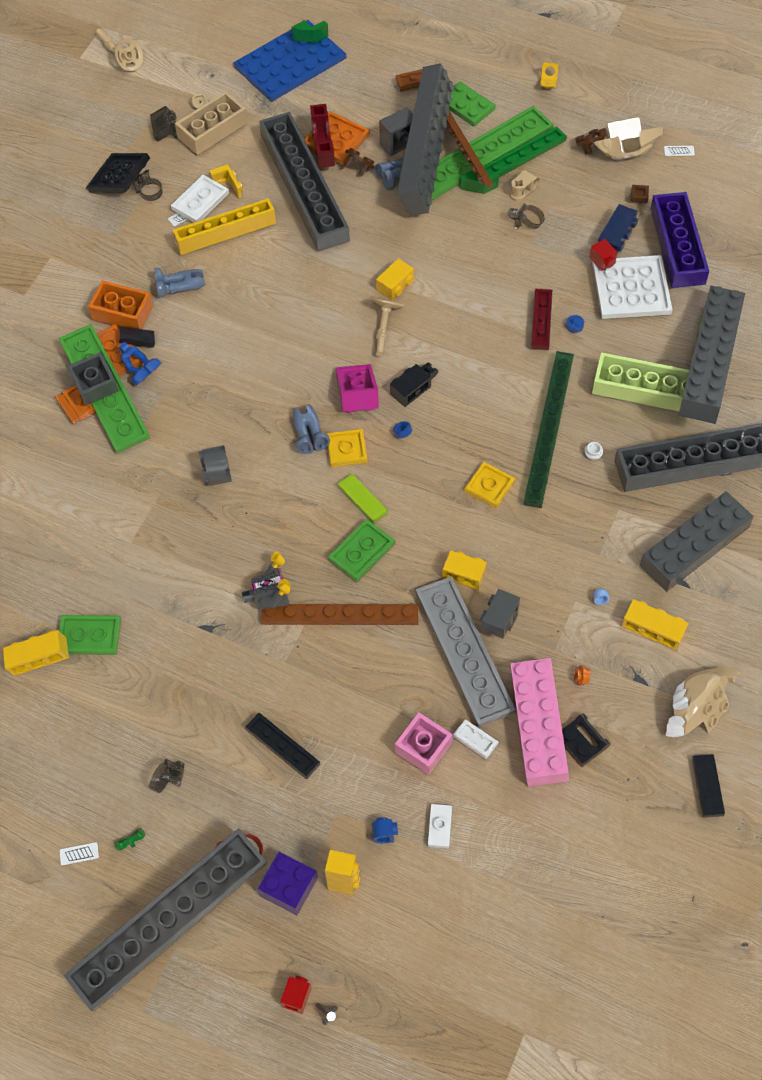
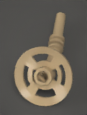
[96,29,143,71]
[371,297,405,356]

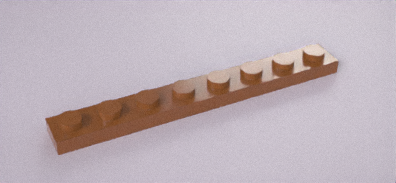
[446,111,493,188]
[261,604,418,625]

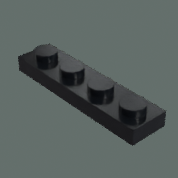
[245,713,321,779]

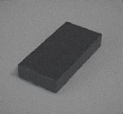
[118,326,155,347]

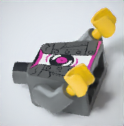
[242,551,291,610]

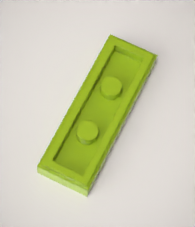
[338,474,388,524]

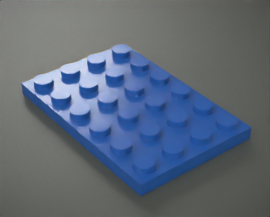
[233,20,347,102]

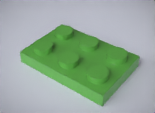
[449,81,496,127]
[328,519,395,582]
[59,615,121,655]

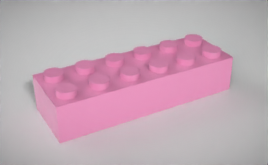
[510,658,569,787]

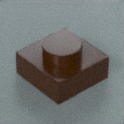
[631,185,649,203]

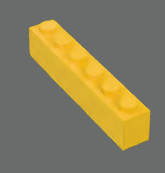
[173,198,276,255]

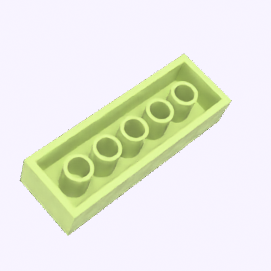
[592,352,689,412]

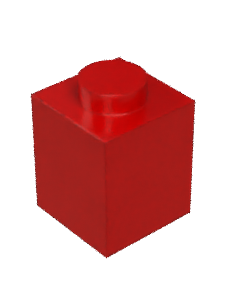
[589,239,617,271]
[280,976,312,1014]

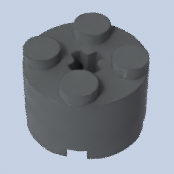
[198,445,232,486]

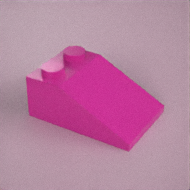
[335,364,379,412]

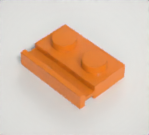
[55,385,96,425]

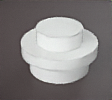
[584,442,603,460]

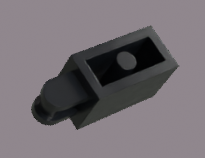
[390,362,438,407]

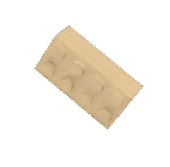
[175,91,248,155]

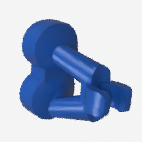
[119,342,162,386]

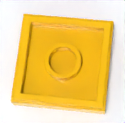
[326,429,368,467]
[464,461,516,509]

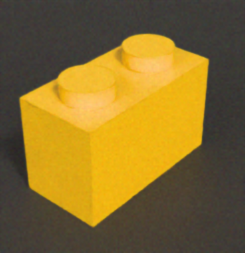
[376,258,415,300]
[442,550,487,590]

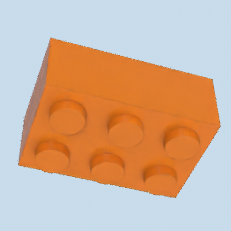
[88,280,154,329]

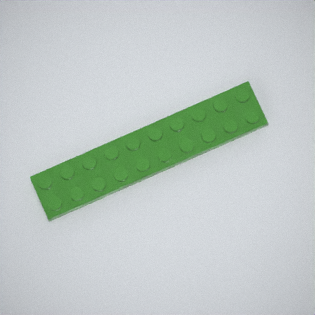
[431,106,554,200]

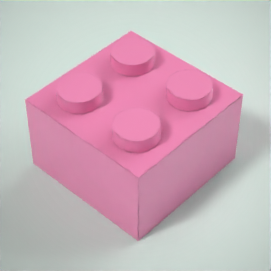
[395,712,453,775]

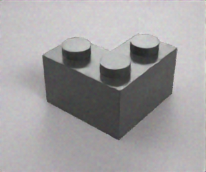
[480,589,520,639]

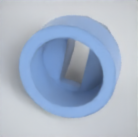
[593,588,610,605]

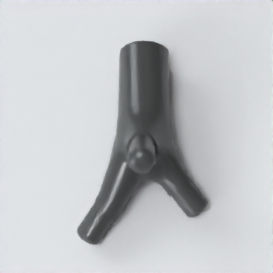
[315,1003,338,1025]

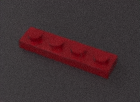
[531,288,553,350]

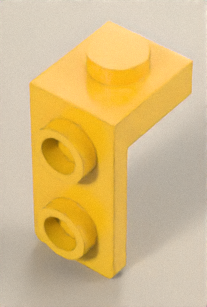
[210,164,243,199]

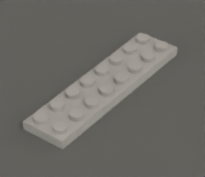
[416,576,516,727]

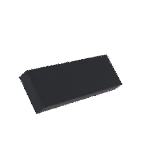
[692,754,725,818]

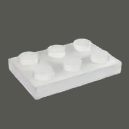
[171,175,229,223]

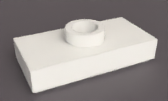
[453,719,499,760]
[428,804,452,849]

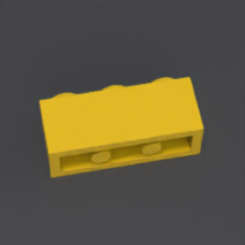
[622,599,689,651]
[3,630,69,676]
[325,850,361,895]

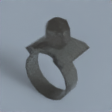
[133,169,163,201]
[508,203,545,230]
[149,759,185,793]

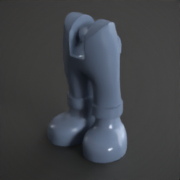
[375,157,404,190]
[154,268,205,297]
[293,404,330,454]

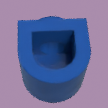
[372,817,398,844]

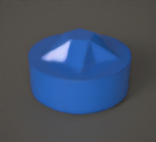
[566,315,584,333]
[393,421,412,438]

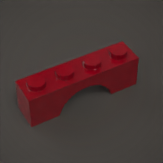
[310,104,335,168]

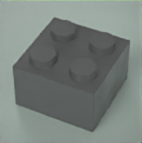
[379,107,413,156]
[67,352,119,406]

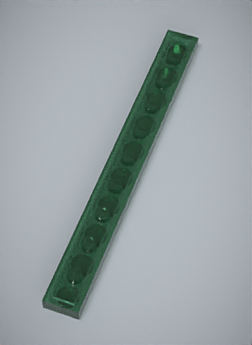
[523,351,574,508]

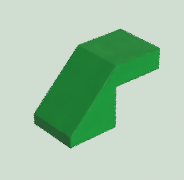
[291,20,329,43]
[460,170,499,194]

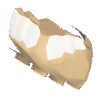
[594,117,664,160]
[665,667,740,737]

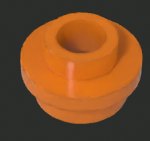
[574,665,590,686]

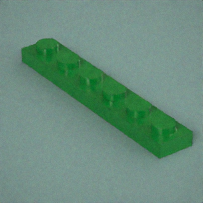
[483,126,567,177]

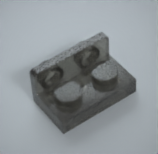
[150,106,178,142]

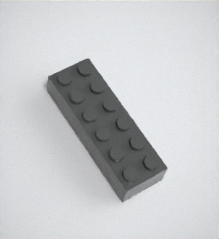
[640,491,754,592]

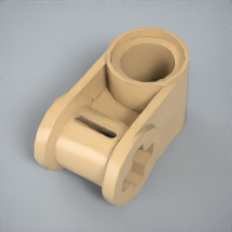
[510,170,540,201]

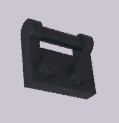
[562,713,611,767]

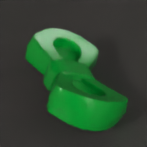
[114,828,145,850]

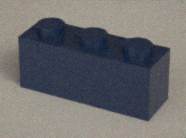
[598,204,639,254]

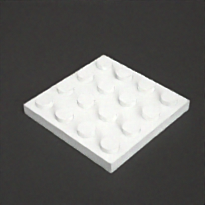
[592,255,672,319]

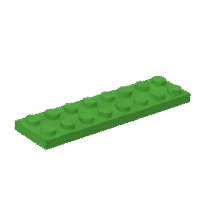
[59,324,150,453]

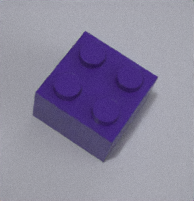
[257,851,318,916]

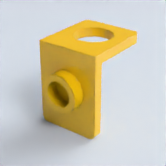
[540,62,559,88]

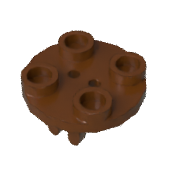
[575,128,608,154]
[344,148,375,176]

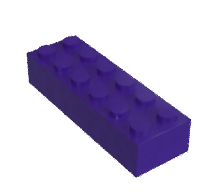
[650,192,710,288]

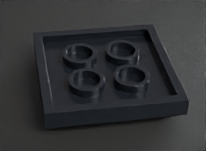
[86,153,150,193]

